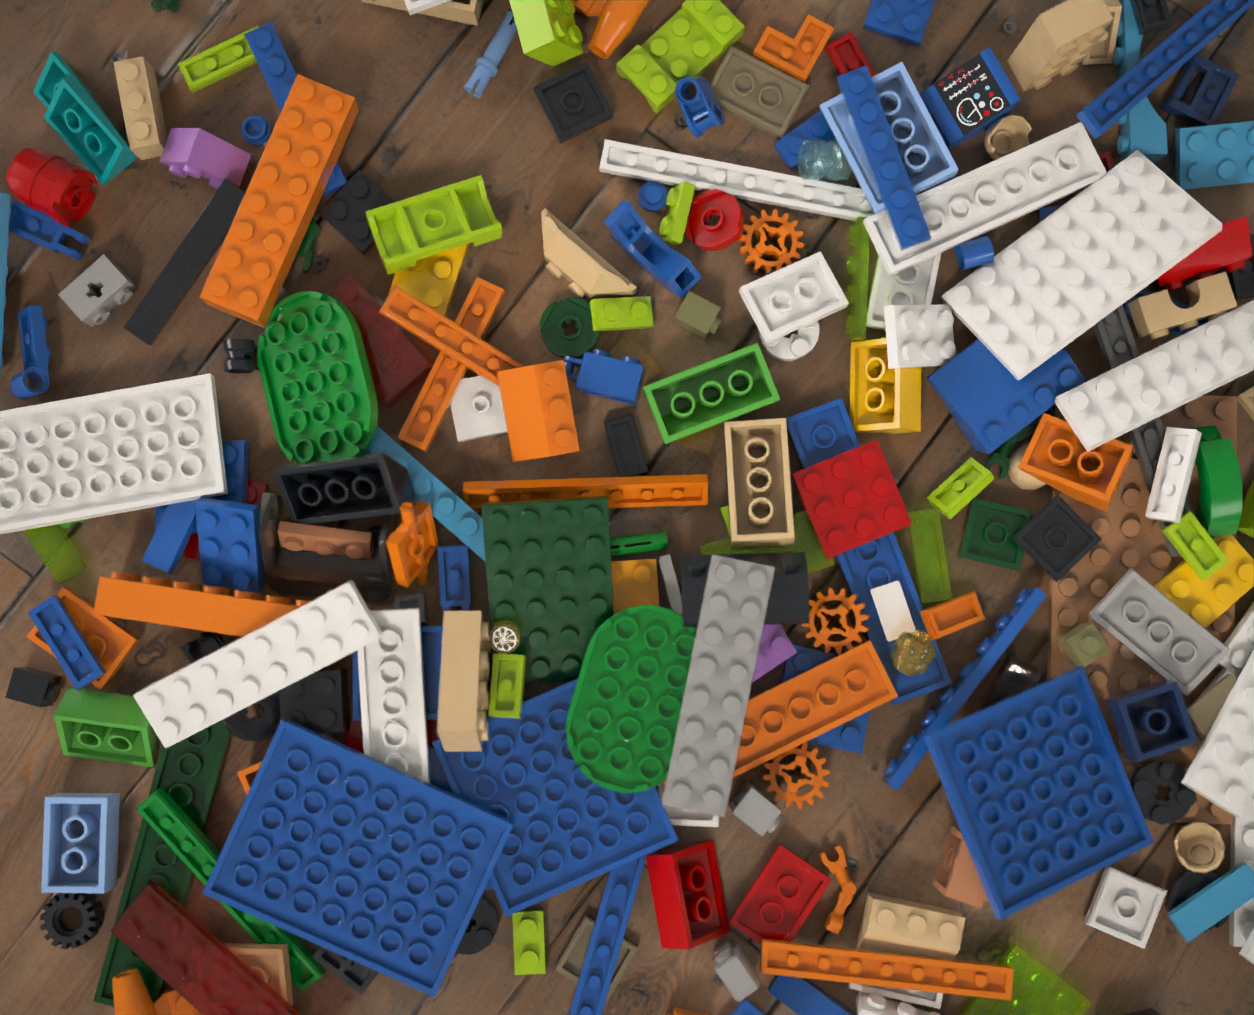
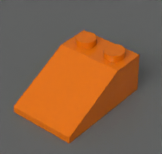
[1019,413,1133,512]

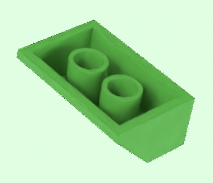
[54,687,159,768]

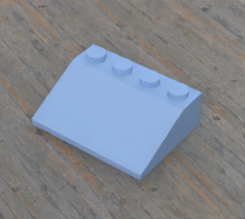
[819,62,959,214]

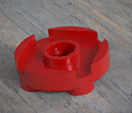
[685,189,744,251]

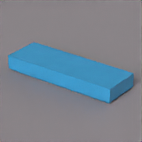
[1167,862,1254,942]

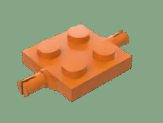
[386,500,439,588]

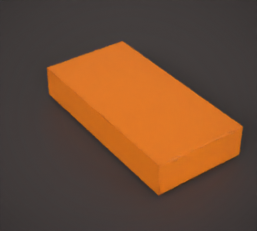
[920,590,985,640]

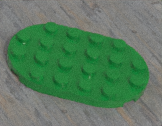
[257,291,379,465]
[566,605,697,793]

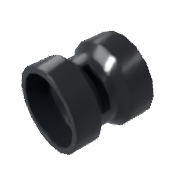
[224,338,255,373]

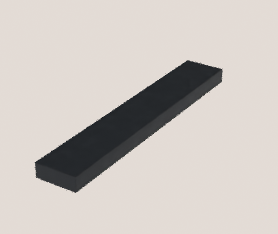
[124,178,246,345]

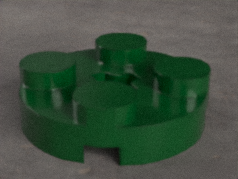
[540,297,600,359]

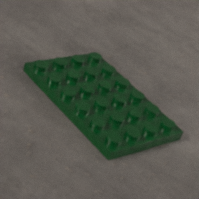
[481,496,614,683]

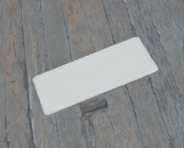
[870,581,916,641]

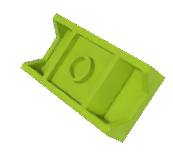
[616,0,745,114]
[366,175,502,275]

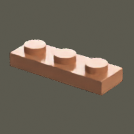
[277,521,374,559]

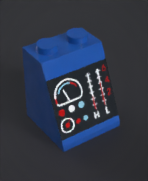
[919,47,1021,151]

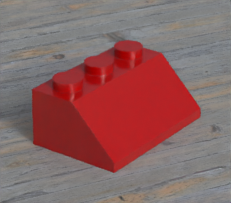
[1153,216,1253,293]
[645,840,730,949]

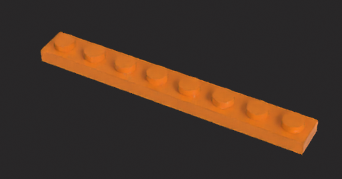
[463,474,708,512]
[759,939,1014,1000]

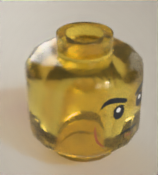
[890,629,937,677]

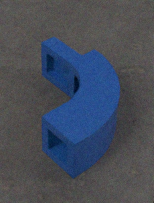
[603,200,702,299]

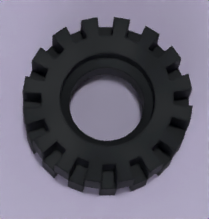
[40,893,104,949]

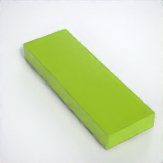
[178,25,259,93]

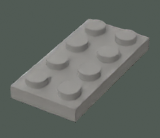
[1089,568,1231,696]

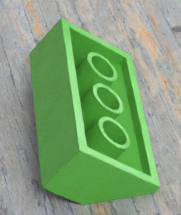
[643,343,780,445]

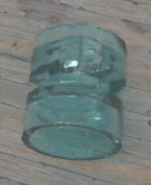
[798,140,852,181]

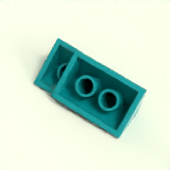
[33,50,138,185]

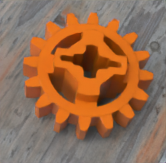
[738,209,804,276]
[802,587,870,654]
[763,743,830,810]

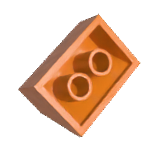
[496,360,580,462]

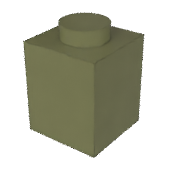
[674,291,723,339]
[1057,623,1111,667]

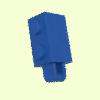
[563,350,646,406]

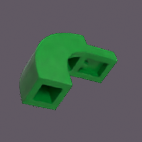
[1190,425,1243,537]

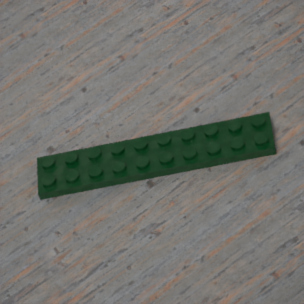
[93,720,232,1007]

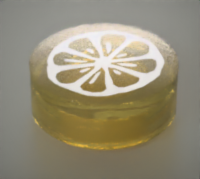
[489,621,520,654]

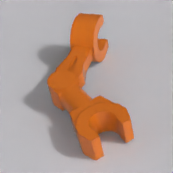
[819,844,856,935]

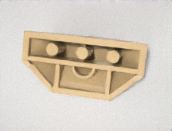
[541,208,637,300]

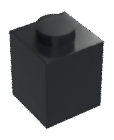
[5,667,61,707]

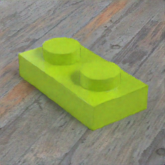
[659,181,695,247]
[590,296,654,331]
[927,457,994,520]
[1162,511,1229,580]
[488,653,526,719]
[512,908,546,975]

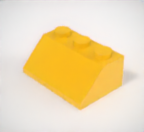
[849,338,922,434]

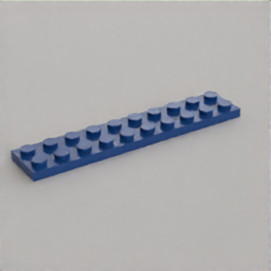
[786,398,952,705]

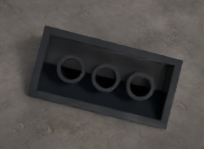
[273,453,416,524]
[681,552,810,627]

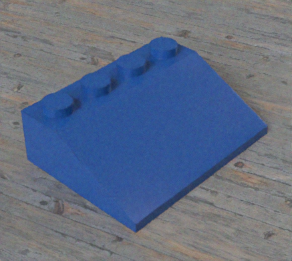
[926,339,1086,454]

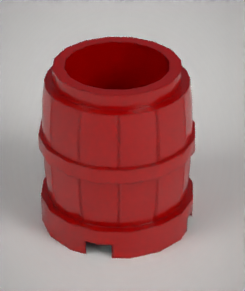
[6,147,97,227]

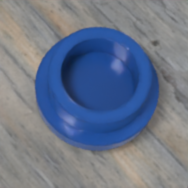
[241,115,272,146]
[638,181,668,212]

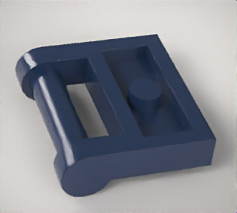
[1161,54,1239,126]

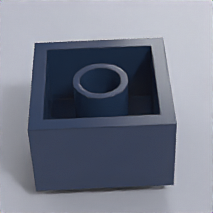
[1106,680,1198,762]

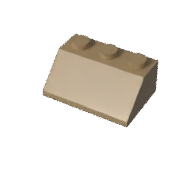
[856,892,966,959]

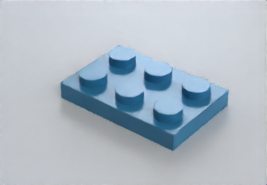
[1175,120,1254,190]

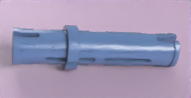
[464,11,517,98]

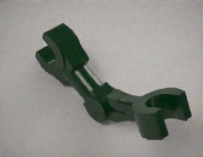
[291,218,321,273]
[984,423,1039,480]

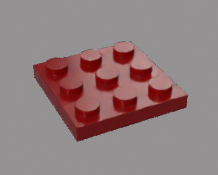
[791,439,912,559]

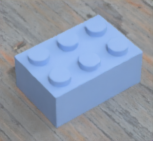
[41,793,120,893]

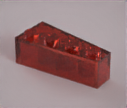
[328,272,433,408]

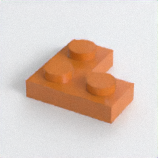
[753,14,834,83]

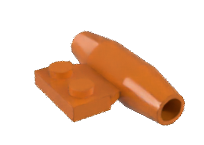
[572,0,650,59]
[112,969,205,1015]

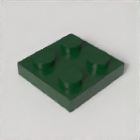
[958,498,1033,571]

